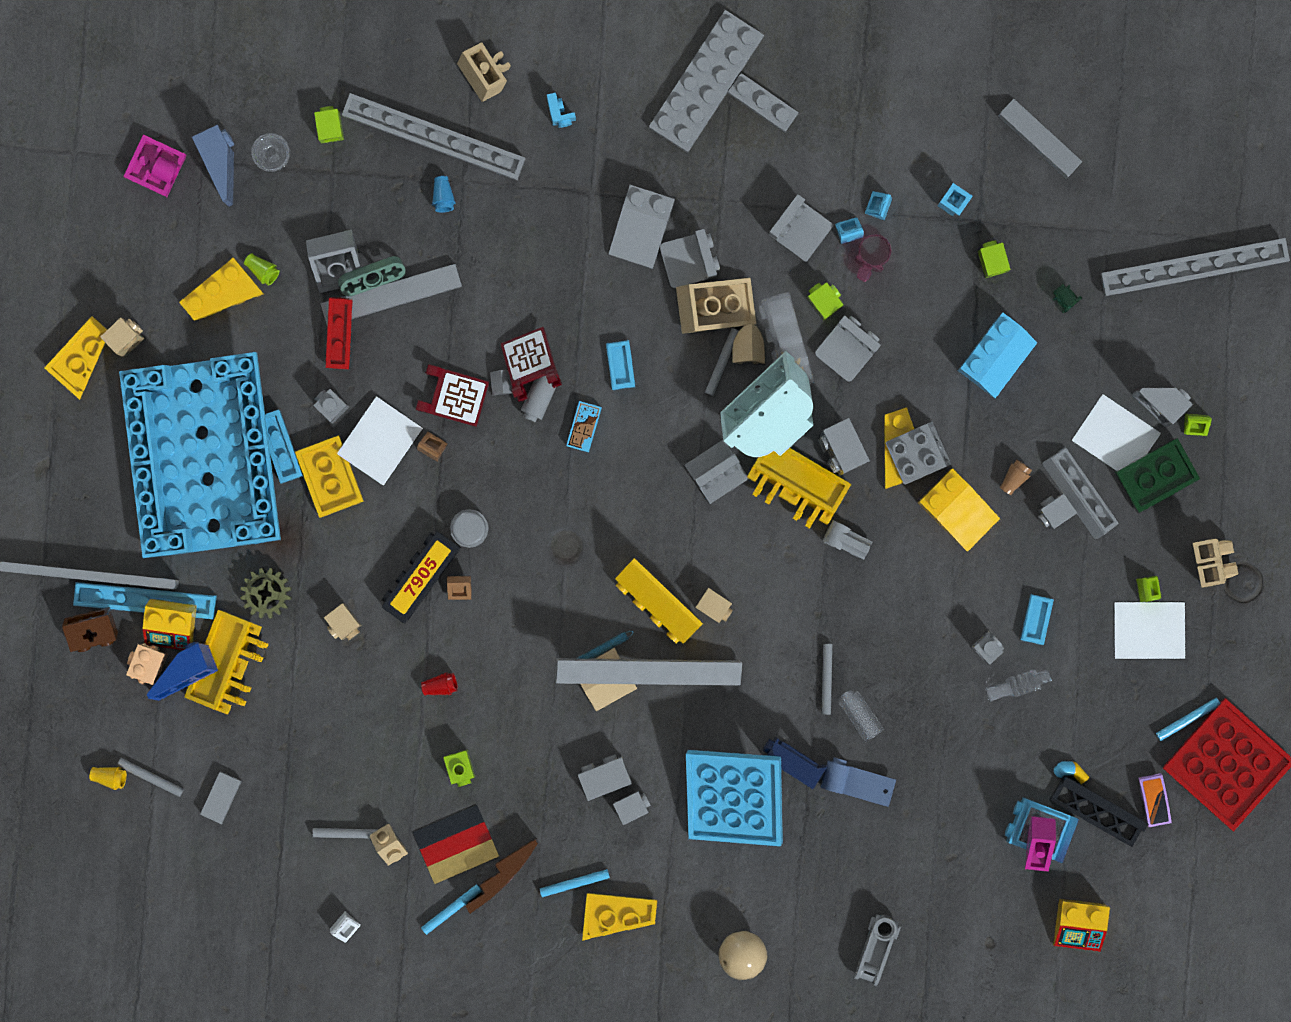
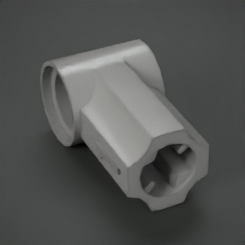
[822,520,873,560]

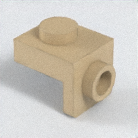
[370,824,408,866]

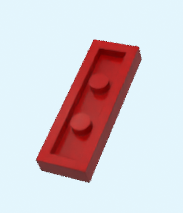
[326,297,353,369]

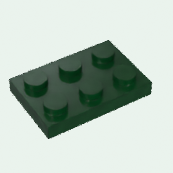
[1115,438,1200,513]

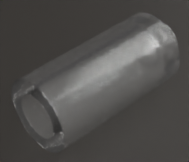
[839,689,884,742]

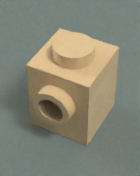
[324,603,362,640]

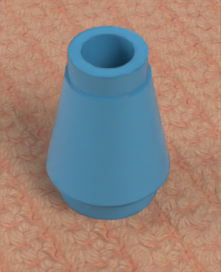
[432,176,455,213]

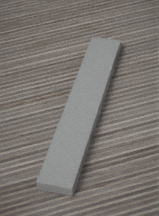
[320,264,462,326]

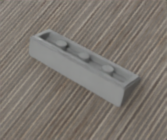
[998,99,1082,179]
[1042,447,1119,539]

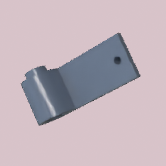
[820,757,896,807]

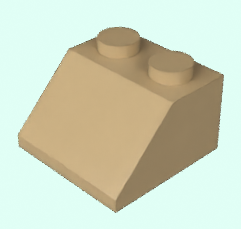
[581,648,637,711]

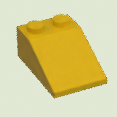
[917,468,1000,552]

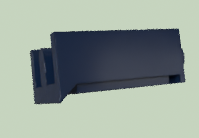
[762,736,827,789]

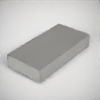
[200,771,242,824]

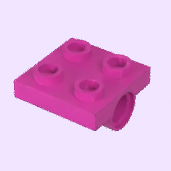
[123,135,187,197]

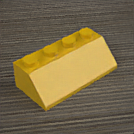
[615,558,703,644]

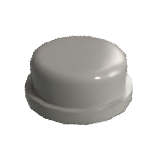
[450,509,489,548]

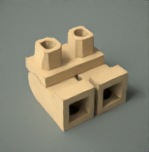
[1193,539,1238,588]

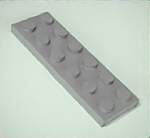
[649,10,764,153]

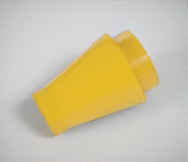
[89,767,127,790]

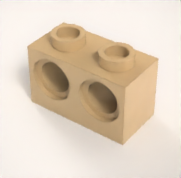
[100,318,145,358]

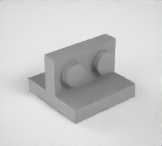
[684,440,749,504]

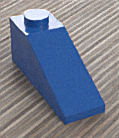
[147,642,218,701]

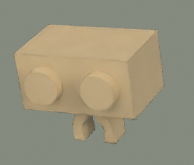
[457,42,511,102]

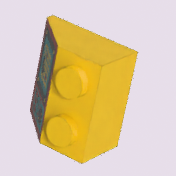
[143,599,197,650]
[1054,899,1110,952]

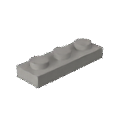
[728,73,799,133]

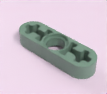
[338,256,405,296]

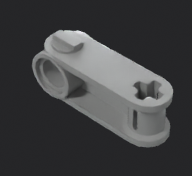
[854,914,901,986]

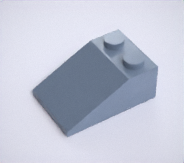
[192,125,235,207]

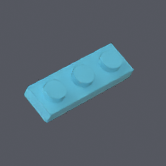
[265,410,303,484]

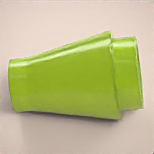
[244,253,280,285]

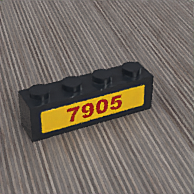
[381,531,461,624]

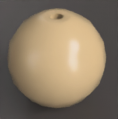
[719,931,767,980]

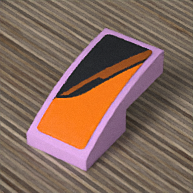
[1138,773,1172,827]

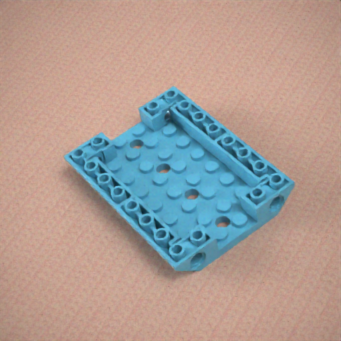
[119,352,281,558]

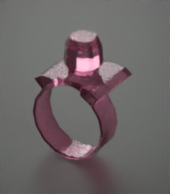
[854,234,891,282]

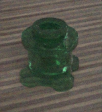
[1052,284,1082,314]

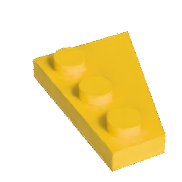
[179,258,264,321]
[45,316,108,400]
[884,407,914,489]
[582,893,657,941]

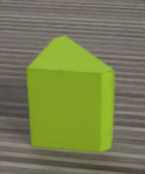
[1184,414,1212,436]
[1136,576,1161,602]

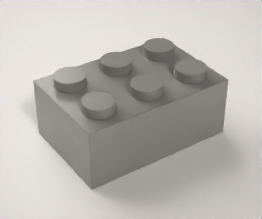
[818,418,870,476]

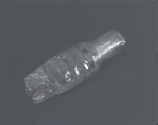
[986,669,1052,702]

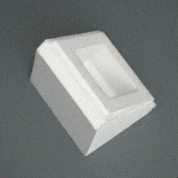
[330,911,360,943]

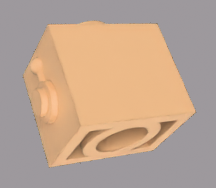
[126,643,168,685]

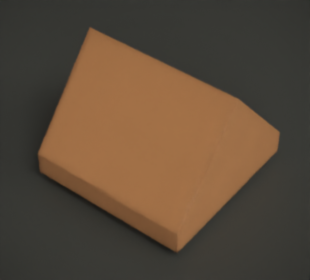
[417,432,447,461]

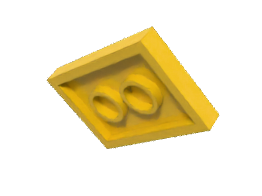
[295,435,364,518]

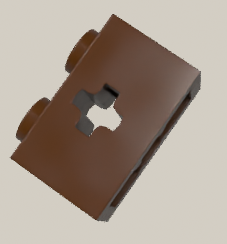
[62,607,118,652]

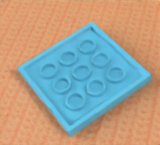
[686,750,783,846]

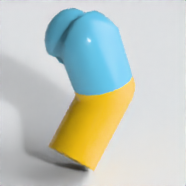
[1054,761,1089,784]

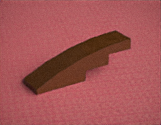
[465,838,538,914]

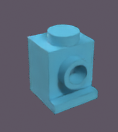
[937,183,972,216]

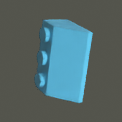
[958,313,1037,399]

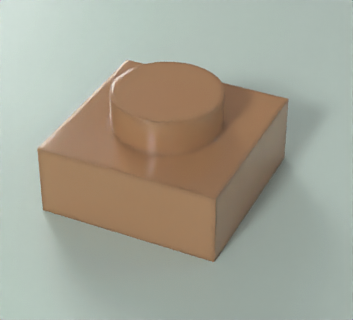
[447,576,472,600]

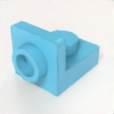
[547,93,576,128]

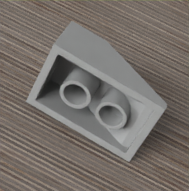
[608,185,675,269]

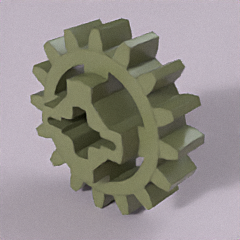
[240,568,292,619]

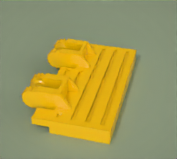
[747,448,851,529]
[184,610,269,715]

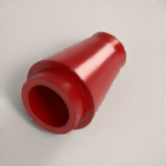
[421,672,458,696]

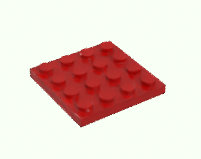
[1162,698,1291,832]

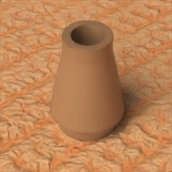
[1000,460,1032,495]

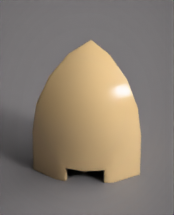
[732,324,765,364]

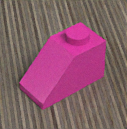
[1025,817,1056,871]

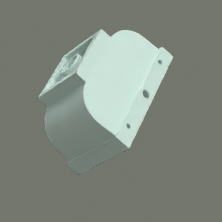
[720,351,813,457]

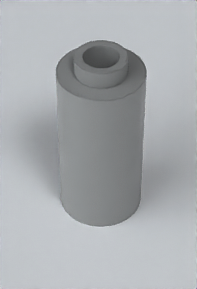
[520,376,561,422]

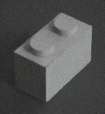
[578,754,632,801]

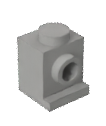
[971,631,1004,665]

